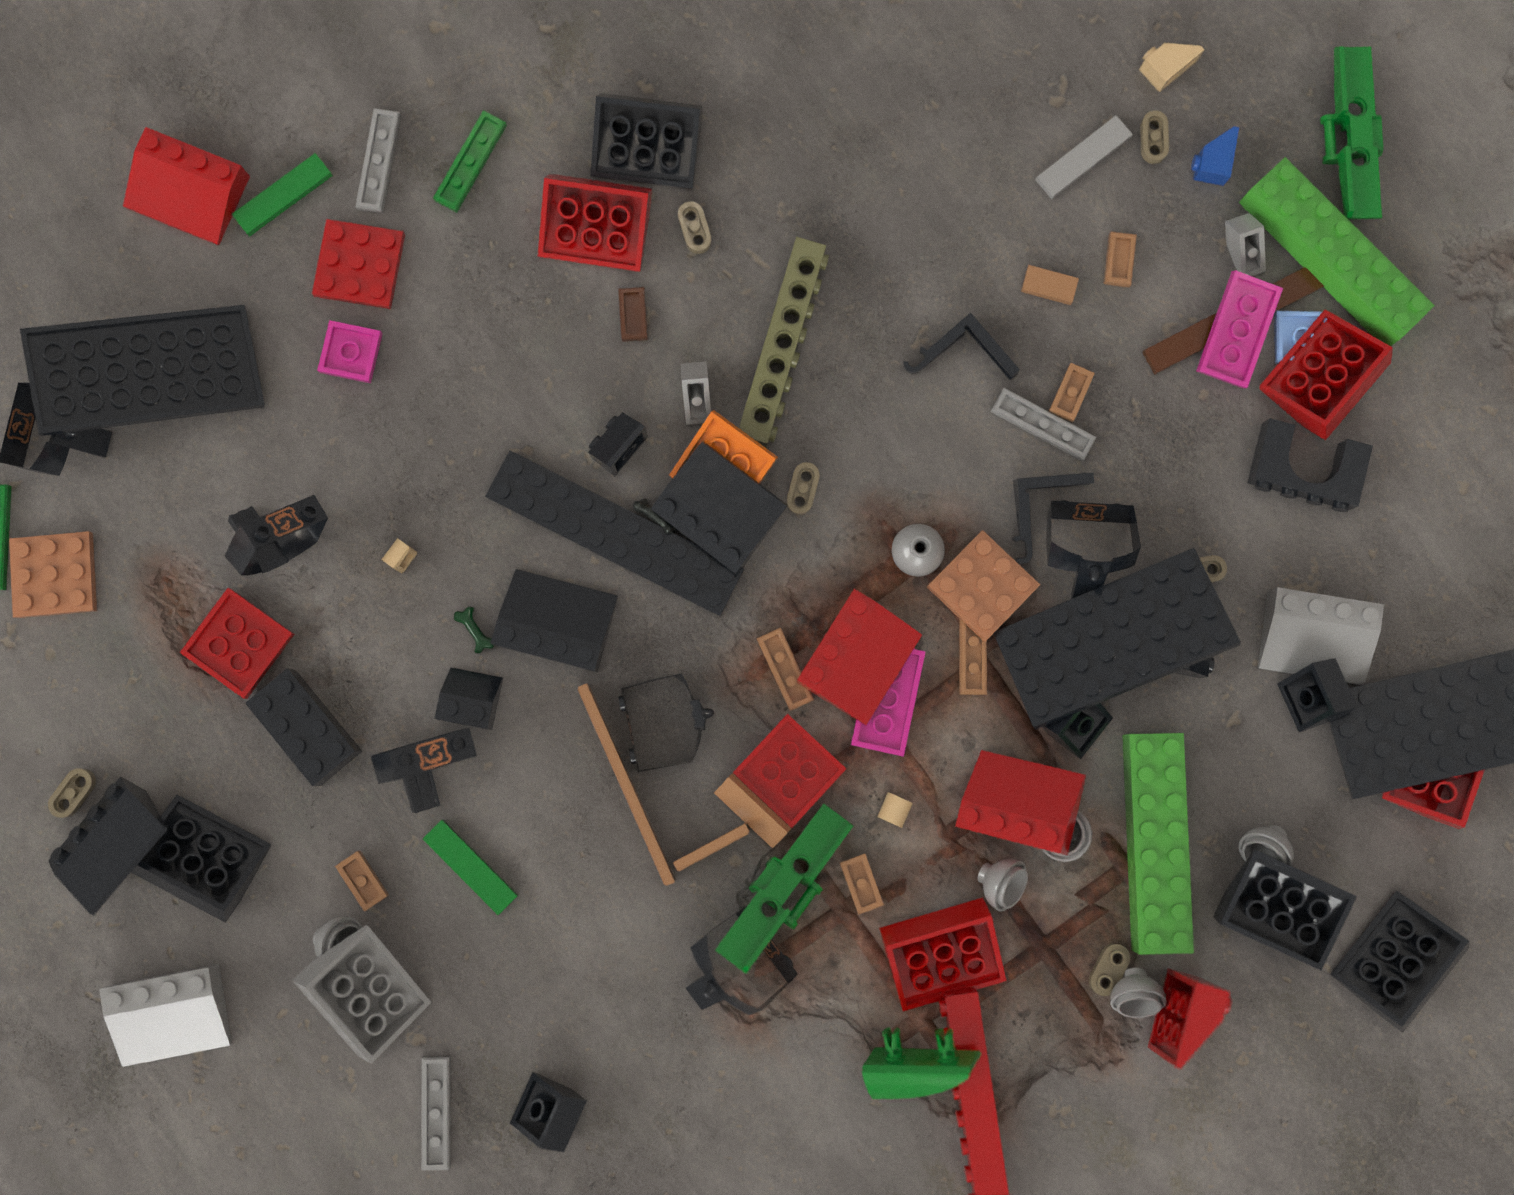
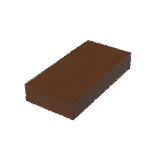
[618,287,648,342]

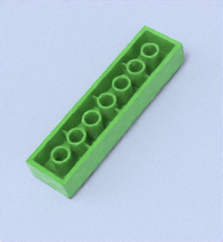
[1239,157,1435,346]
[1122,733,1194,954]

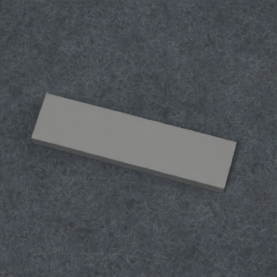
[355,108,401,214]
[1035,115,1133,200]
[991,388,1096,461]
[421,1056,451,1170]

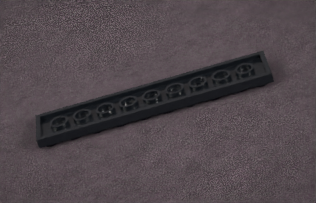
[485,450,744,617]

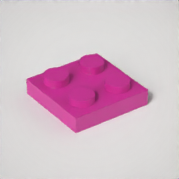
[317,320,383,383]

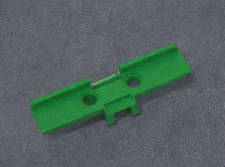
[1320,46,1384,219]
[715,803,854,974]

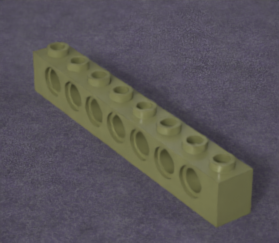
[739,237,829,448]

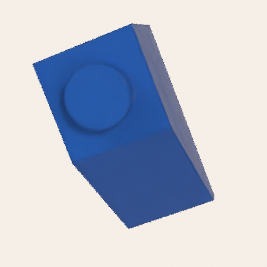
[1191,126,1239,186]

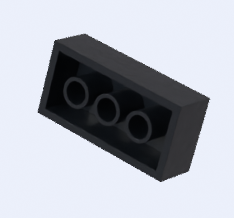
[245,668,363,786]

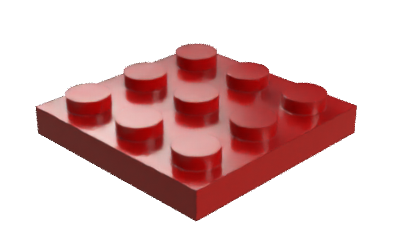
[312,219,405,309]
[180,588,295,699]
[733,714,846,828]

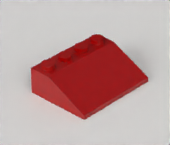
[123,127,251,246]
[538,174,652,272]
[1259,310,1393,440]
[797,589,922,725]
[955,750,1086,855]
[1382,770,1484,829]
[879,897,1006,1011]
[1148,968,1232,1069]

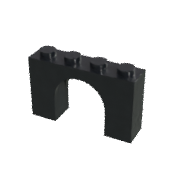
[1247,418,1373,512]

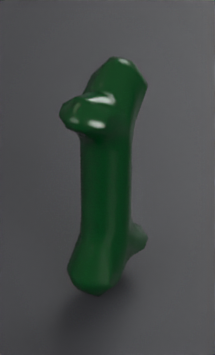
[454,606,494,653]

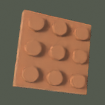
[927,530,1040,642]
[9,531,97,618]

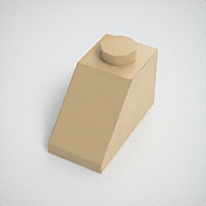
[1139,43,1204,92]

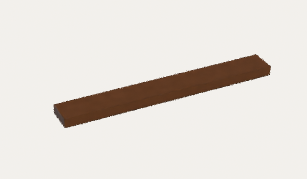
[1142,267,1324,375]

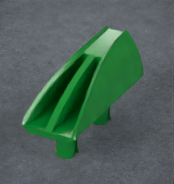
[862,1027,982,1099]

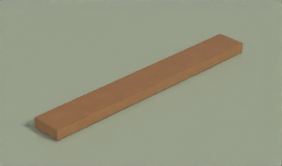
[578,683,676,886]

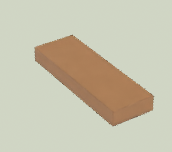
[959,618,987,695]
[757,627,814,711]
[714,773,791,848]
[673,823,749,871]

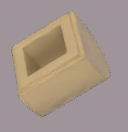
[381,538,417,573]
[877,792,913,828]

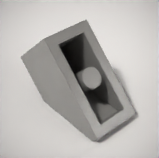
[1225,213,1266,276]
[681,361,711,425]

